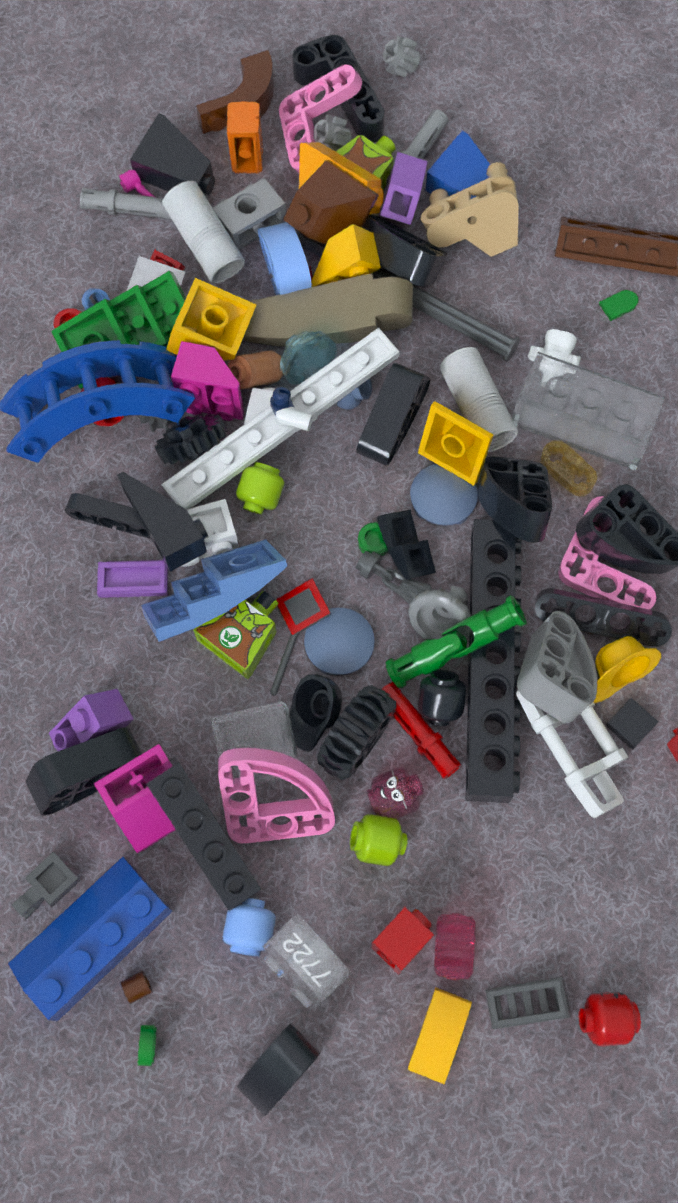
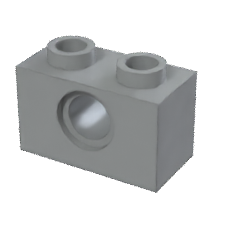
[213,178,286,250]

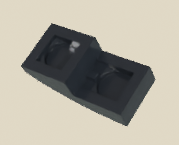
[376,509,436,580]

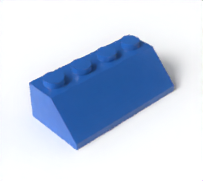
[8,857,173,1021]

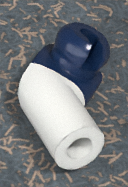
[270,387,313,431]

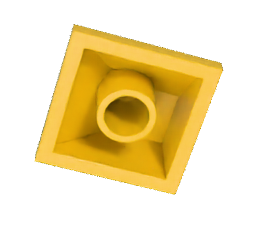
[166,278,257,361]
[418,401,494,486]

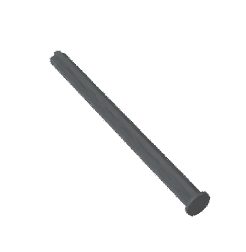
[296,231,520,361]

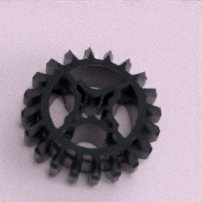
[317,685,396,780]

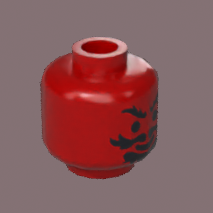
[578,992,641,1046]

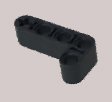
[292,34,385,143]

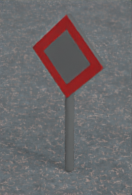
[270,578,331,696]

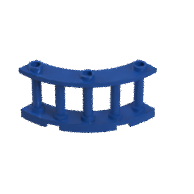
[0,340,195,463]

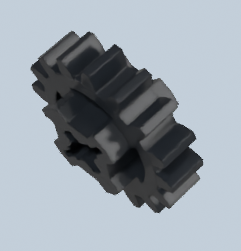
[154,413,228,465]

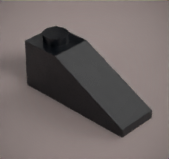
[117,472,208,572]

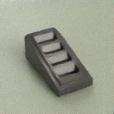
[485,977,571,1030]

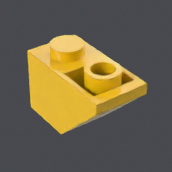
[311,224,381,287]

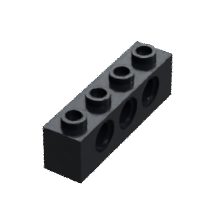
[143,756,261,911]

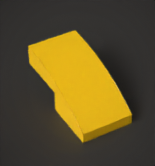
[407,987,472,1084]

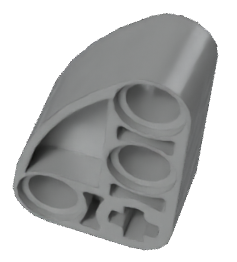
[517,611,597,723]

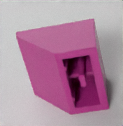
[171,341,244,421]
[94,744,176,854]

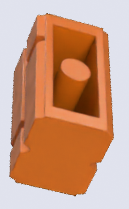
[227,101,263,173]

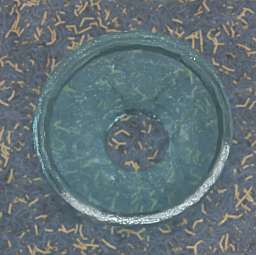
[280,331,337,384]

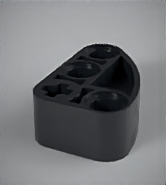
[363,214,448,287]
[356,362,431,466]
[478,456,553,543]
[576,484,678,574]
[26,727,142,816]
[237,1023,321,1116]

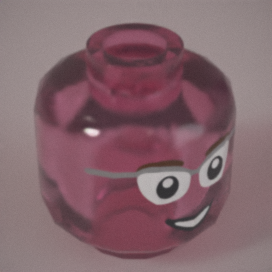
[367,767,425,819]

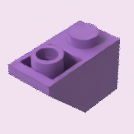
[379,152,428,225]
[49,689,133,751]

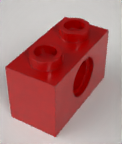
[371,907,434,975]

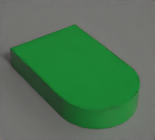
[599,290,638,321]

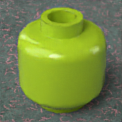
[236,462,285,515]
[350,814,407,866]

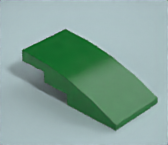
[51,271,186,389]

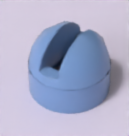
[82,288,110,310]

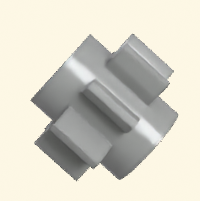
[383,36,420,78]
[313,114,351,152]

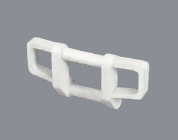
[516,690,628,818]

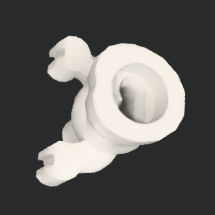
[528,329,581,389]

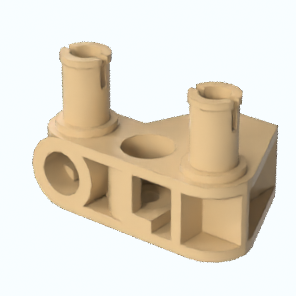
[421,162,519,257]

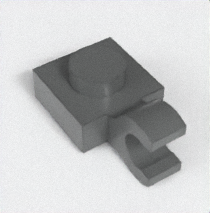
[12,851,81,919]

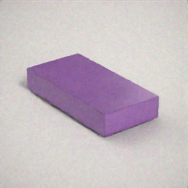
[97,560,168,598]

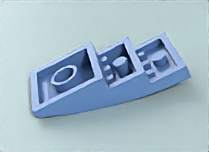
[141,540,287,642]

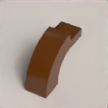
[196,50,274,134]

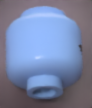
[223,898,276,957]

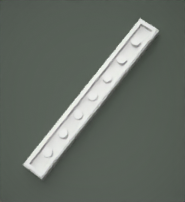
[161,328,400,510]

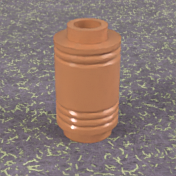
[228,350,285,389]

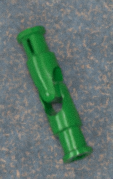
[386,595,527,689]

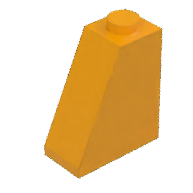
[299,142,384,214]

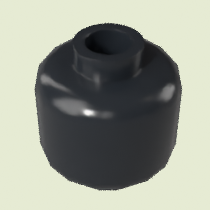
[417,670,466,726]

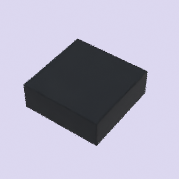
[606,698,658,750]

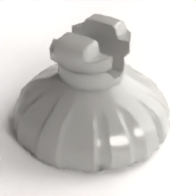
[408,586,472,640]

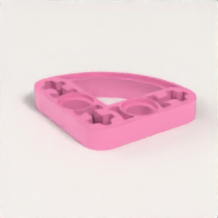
[218,748,335,844]

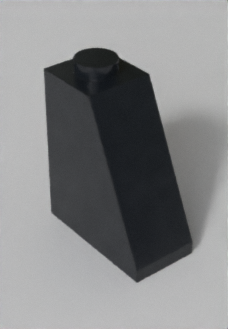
[130,113,215,196]

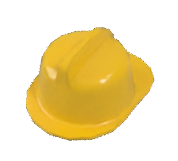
[594,636,661,703]

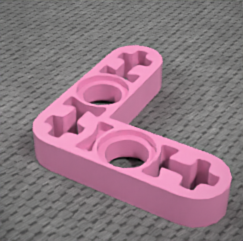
[279,65,362,173]
[558,496,656,610]

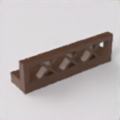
[555,216,678,277]

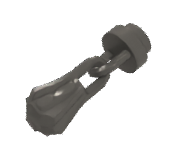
[356,551,432,605]

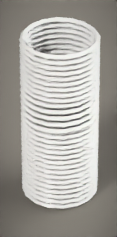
[162,181,245,283]
[440,347,518,452]

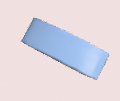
[258,222,311,295]

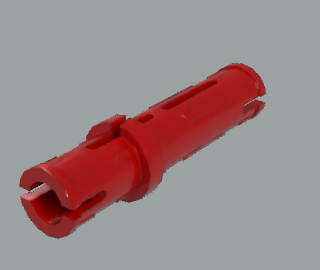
[382,682,462,780]

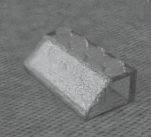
[512,352,665,471]

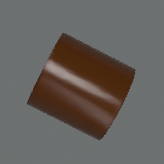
[120,970,153,1004]

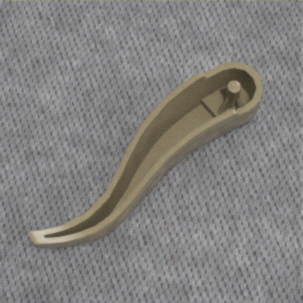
[242,274,413,347]

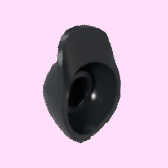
[286,674,343,752]

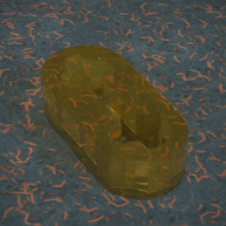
[540,440,597,496]

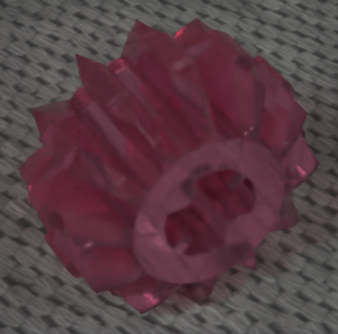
[434,913,476,980]

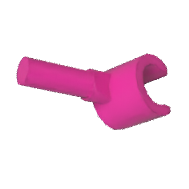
[119,170,156,198]

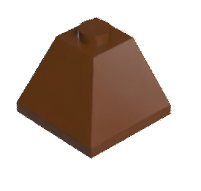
[283,160,379,244]

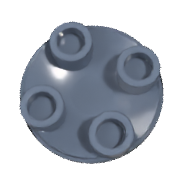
[410,464,478,526]
[304,608,375,675]

